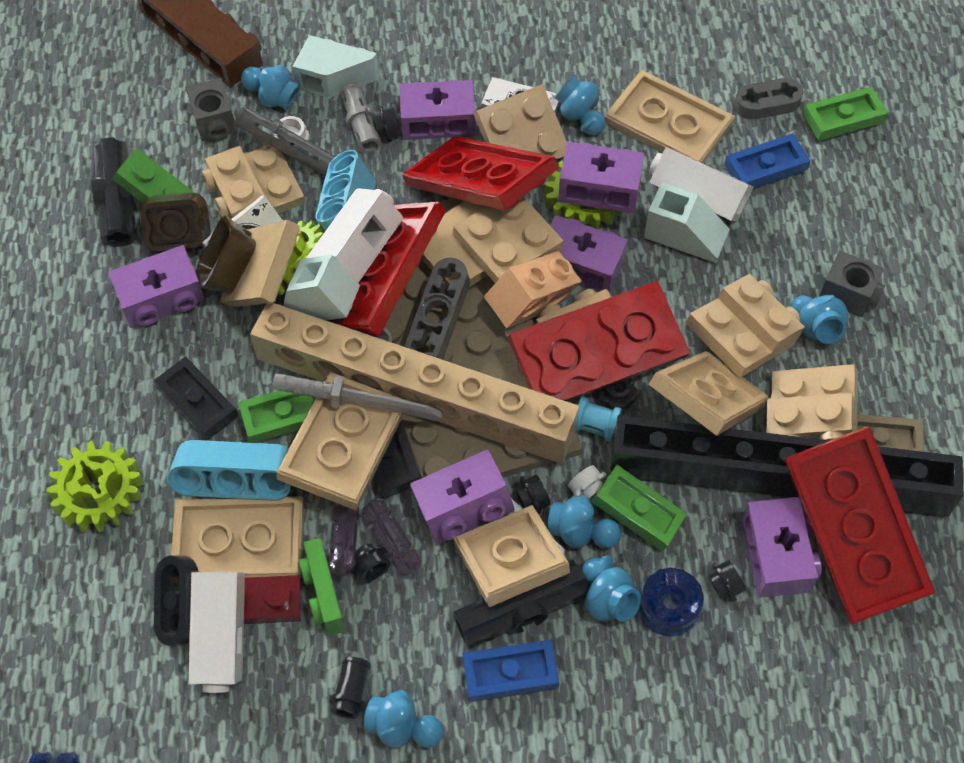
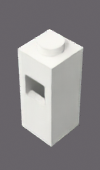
[649,147,754,221]
[307,189,404,283]
[188,572,245,693]

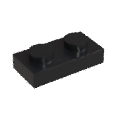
[153,356,238,441]
[375,418,422,498]

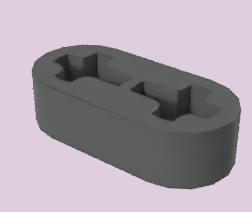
[734,78,804,119]

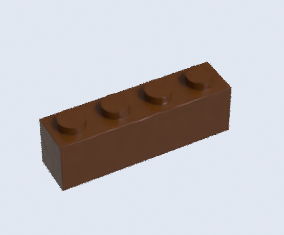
[138,0,263,88]

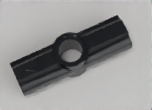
[91,137,137,248]
[453,559,589,649]

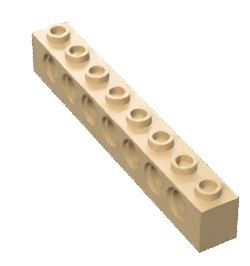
[250,303,579,464]

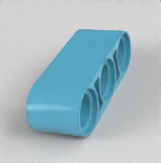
[316,150,376,232]
[167,440,291,500]

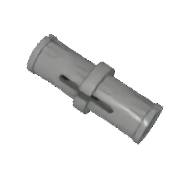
[340,83,382,154]

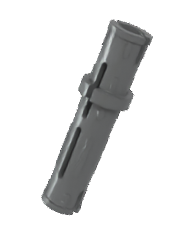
[233,105,335,176]

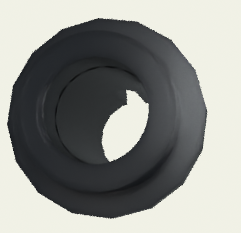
[329,656,371,719]

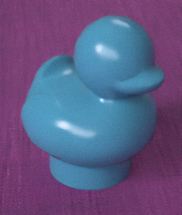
[241,65,300,110]
[554,76,606,136]
[790,295,848,344]
[548,495,621,550]
[582,555,641,622]
[364,690,444,748]

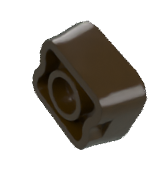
[140,192,211,253]
[196,215,256,294]

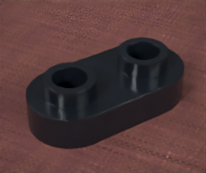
[154,555,199,646]

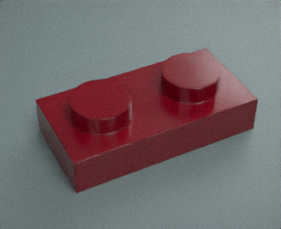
[244,575,302,624]

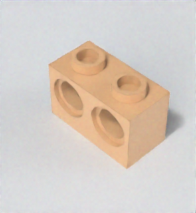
[484,250,582,328]

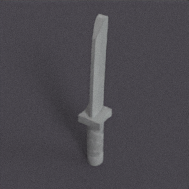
[273,373,442,421]

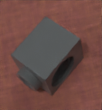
[185,78,237,141]
[819,250,885,317]

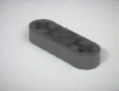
[405,257,470,360]

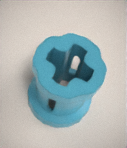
[576,396,622,443]

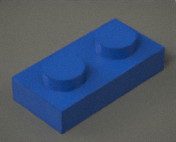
[724,134,810,188]
[462,640,559,702]

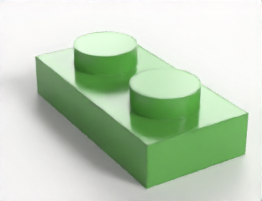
[803,86,888,141]
[112,148,195,203]
[238,380,318,443]
[591,465,687,551]
[299,538,345,636]

